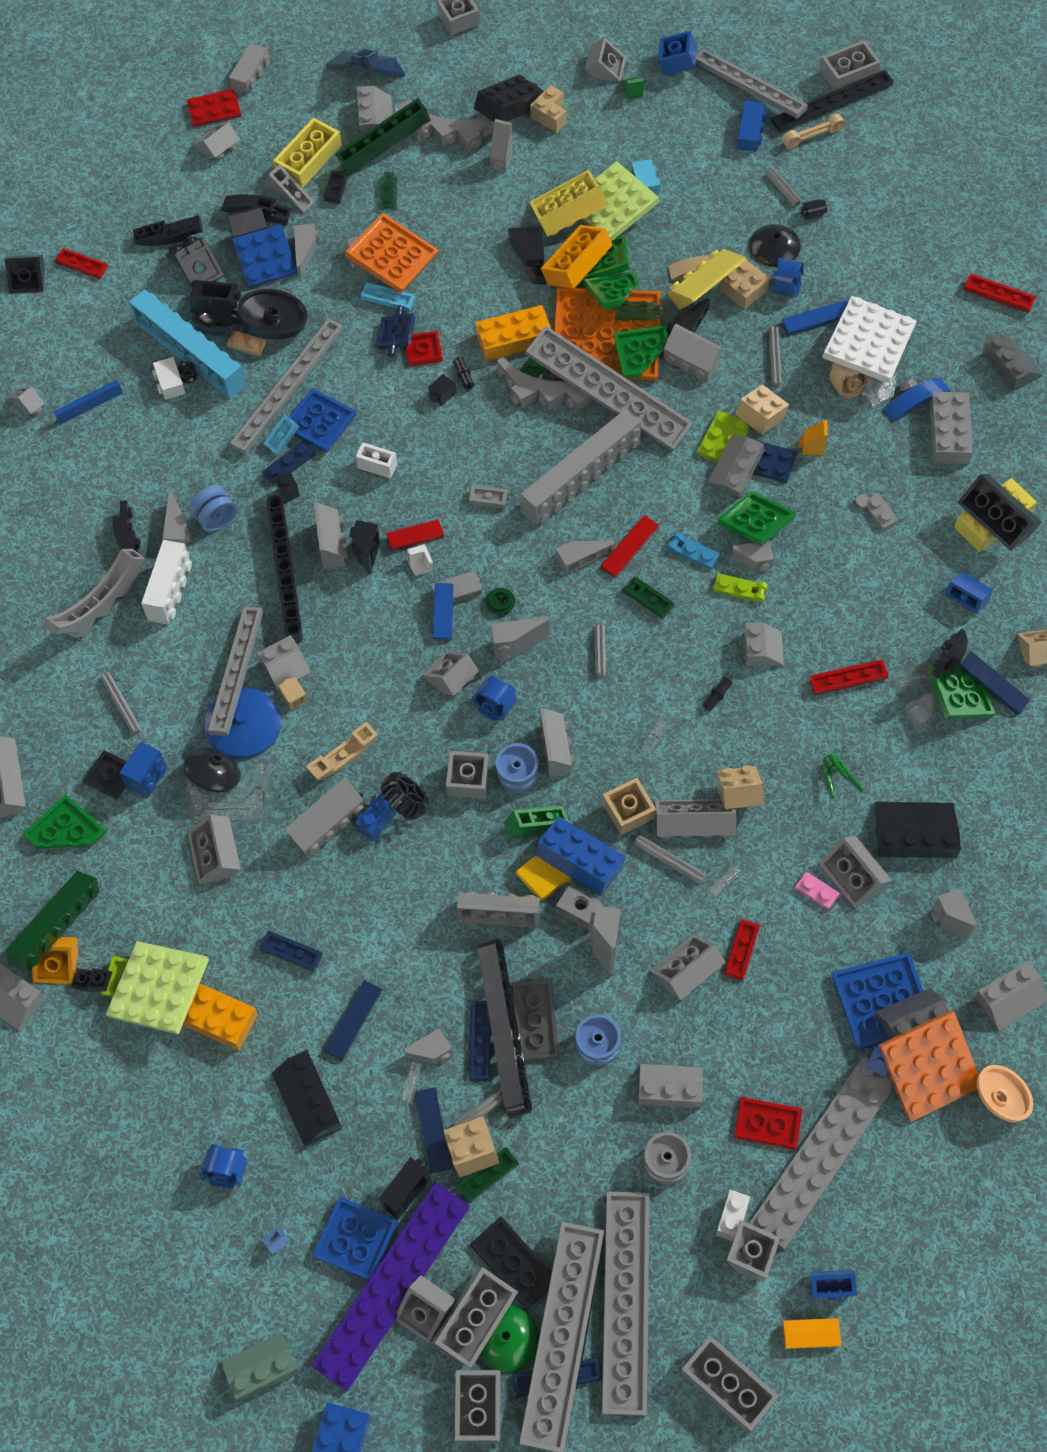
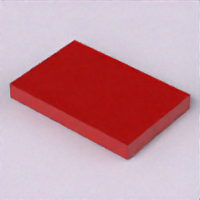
[734,1097,803,1150]

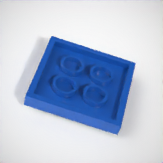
[233,224,298,288]
[289,388,357,453]
[313,1196,398,1281]

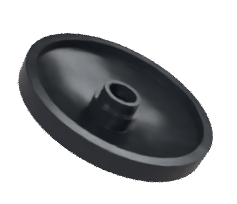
[237,289,307,339]

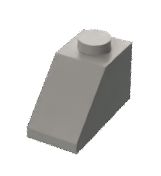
[7,386,44,415]
[732,541,774,571]
[404,1028,453,1065]

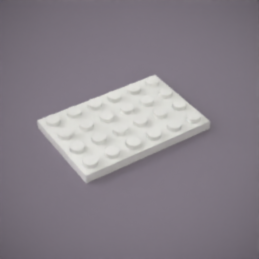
[822,296,917,384]

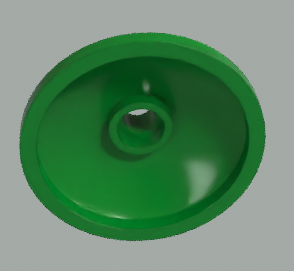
[478,1306,539,1373]

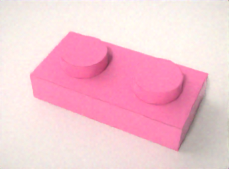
[795,872,840,911]

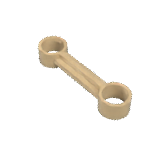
[782,114,845,150]

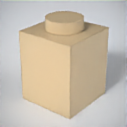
[278,677,308,710]

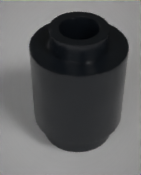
[801,199,827,219]

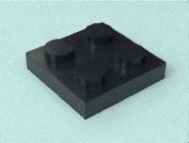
[83,750,127,800]

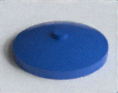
[204,688,281,759]

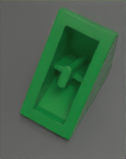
[621,77,644,99]

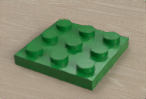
[718,491,795,546]
[927,665,996,719]

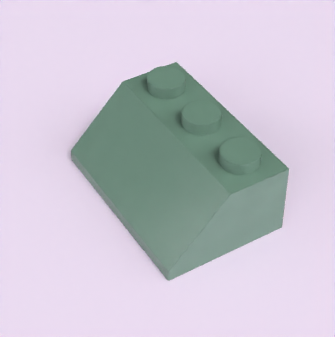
[222,1332,299,1403]

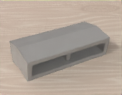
[431,571,482,602]

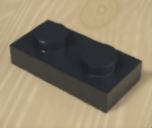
[324,171,348,204]

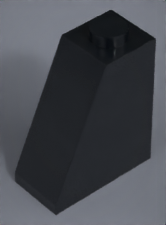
[508,226,544,269]

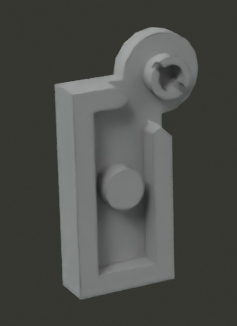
[856,493,898,531]

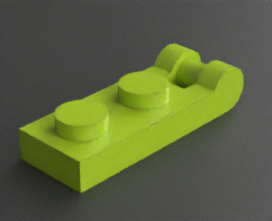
[713,573,768,603]

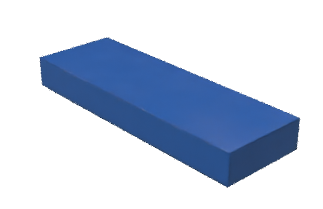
[433,583,454,639]

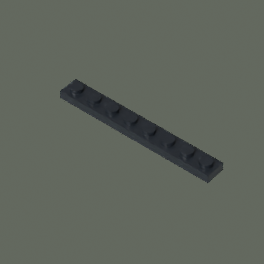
[771,70,894,133]

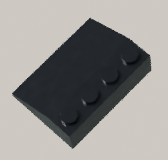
[875,802,961,858]

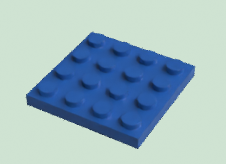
[831,952,923,1051]

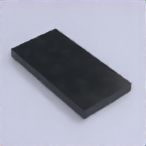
[469,1216,552,1310]

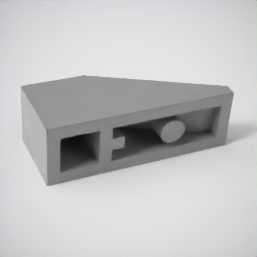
[490,119,513,171]
[264,164,315,213]
[294,224,320,276]
[163,492,192,548]
[556,540,615,574]

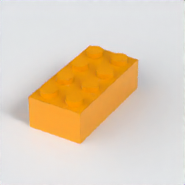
[541,225,612,289]
[475,305,551,361]
[182,983,258,1051]

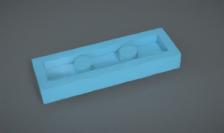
[361,282,416,312]

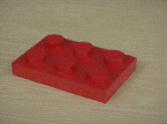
[186,89,242,127]

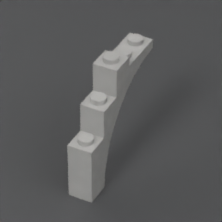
[396,99,494,152]
[496,357,596,413]
[43,549,145,638]

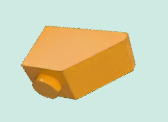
[799,420,828,455]

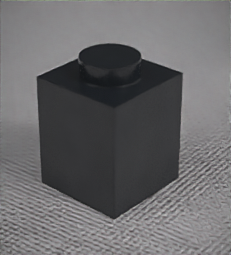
[428,374,456,406]
[273,471,300,503]

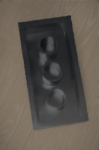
[473,75,544,122]

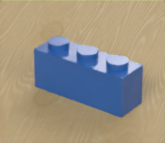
[737,101,767,152]

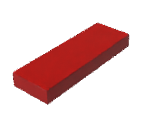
[55,248,108,279]
[386,519,444,551]
[724,919,760,981]

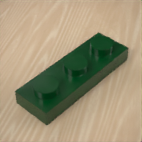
[456,1147,519,1204]

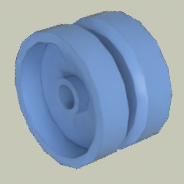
[189,485,237,532]
[496,743,538,793]
[575,1014,621,1067]

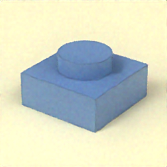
[261,1227,290,1254]

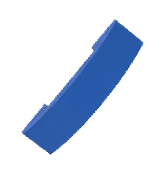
[882,378,951,423]

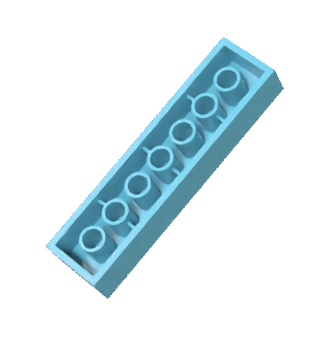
[129,289,245,399]

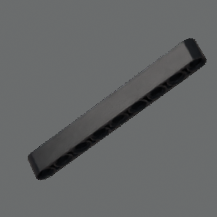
[266,495,303,644]
[478,939,532,1119]

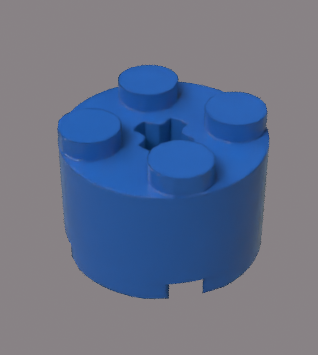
[772,258,804,297]
[472,675,517,721]
[199,1144,247,1189]

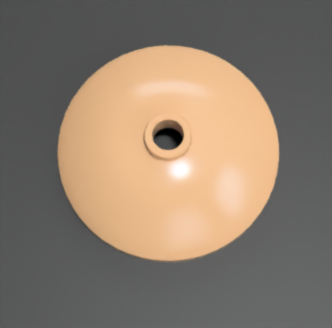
[977,1065,1033,1123]

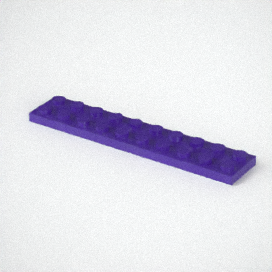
[311,1182,470,1392]

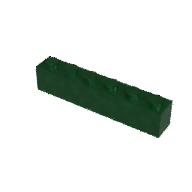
[335,98,431,176]
[5,871,100,973]

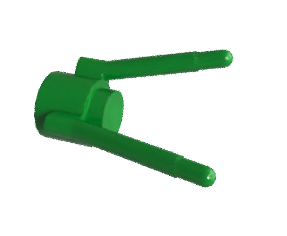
[822,753,864,799]

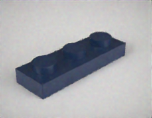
[262,440,316,486]
[259,930,323,972]

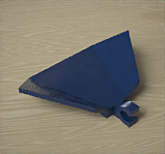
[326,49,405,77]

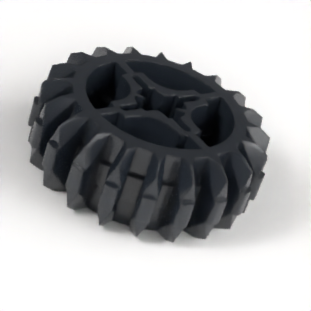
[380,772,429,820]

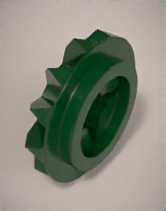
[486,588,515,616]

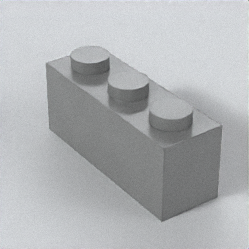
[229,43,270,93]

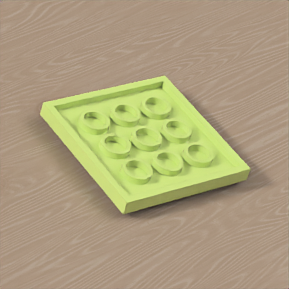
[581,161,660,241]
[106,941,209,1034]

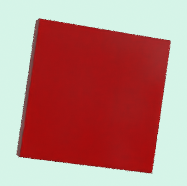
[405,331,443,366]

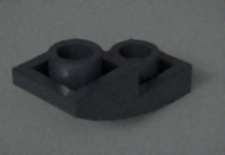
[71,968,112,992]

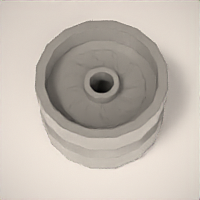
[644,1132,691,1185]

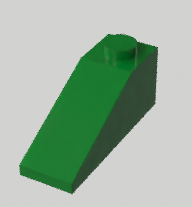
[504,806,569,839]

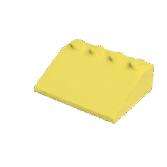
[529,169,608,237]
[667,249,747,310]

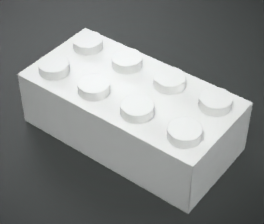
[141,540,192,625]

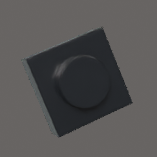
[525,266,547,285]

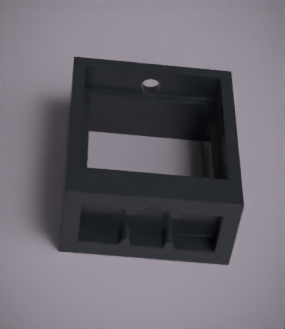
[189,280,241,316]
[379,1157,430,1220]

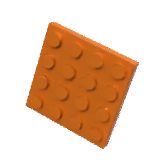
[344,213,439,294]
[878,1010,979,1122]

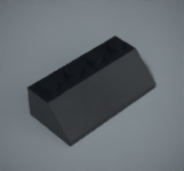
[957,474,1042,551]
[272,1050,342,1147]

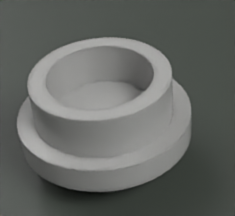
[899,378,917,392]

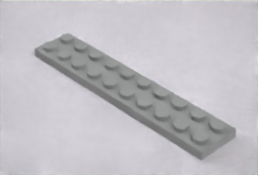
[525,325,693,452]
[749,1056,894,1250]
[602,1191,650,1416]
[519,1222,604,1452]

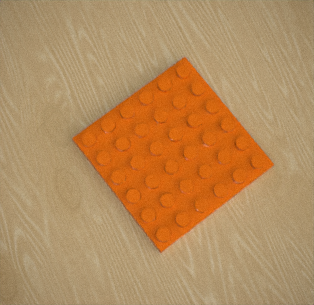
[552,288,661,381]

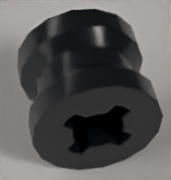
[178,362,197,383]

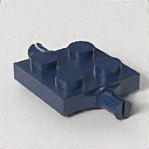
[376,305,416,358]

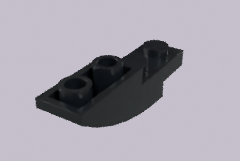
[221,194,292,225]
[133,215,203,246]
[112,500,141,554]
[932,629,968,678]

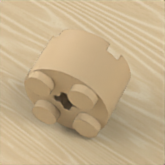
[829,363,871,399]

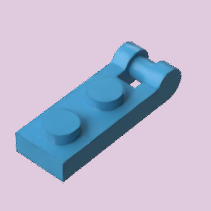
[666,532,720,570]

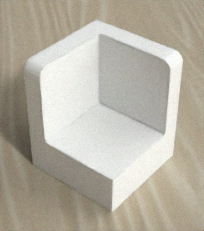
[406,544,433,576]

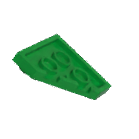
[580,235,630,284]
[584,271,639,310]
[614,325,668,379]
[23,794,107,849]

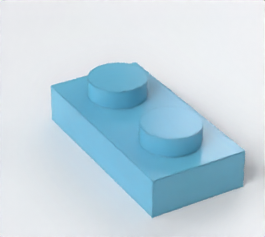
[263,415,300,455]

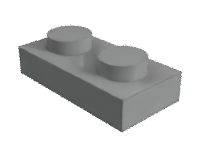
[469,485,508,509]

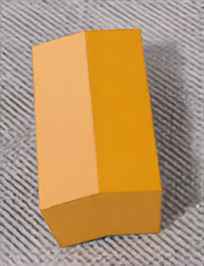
[783,1318,841,1349]

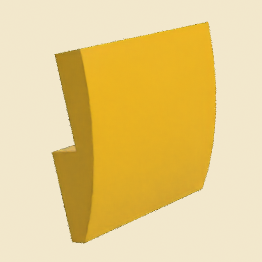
[515,856,572,901]

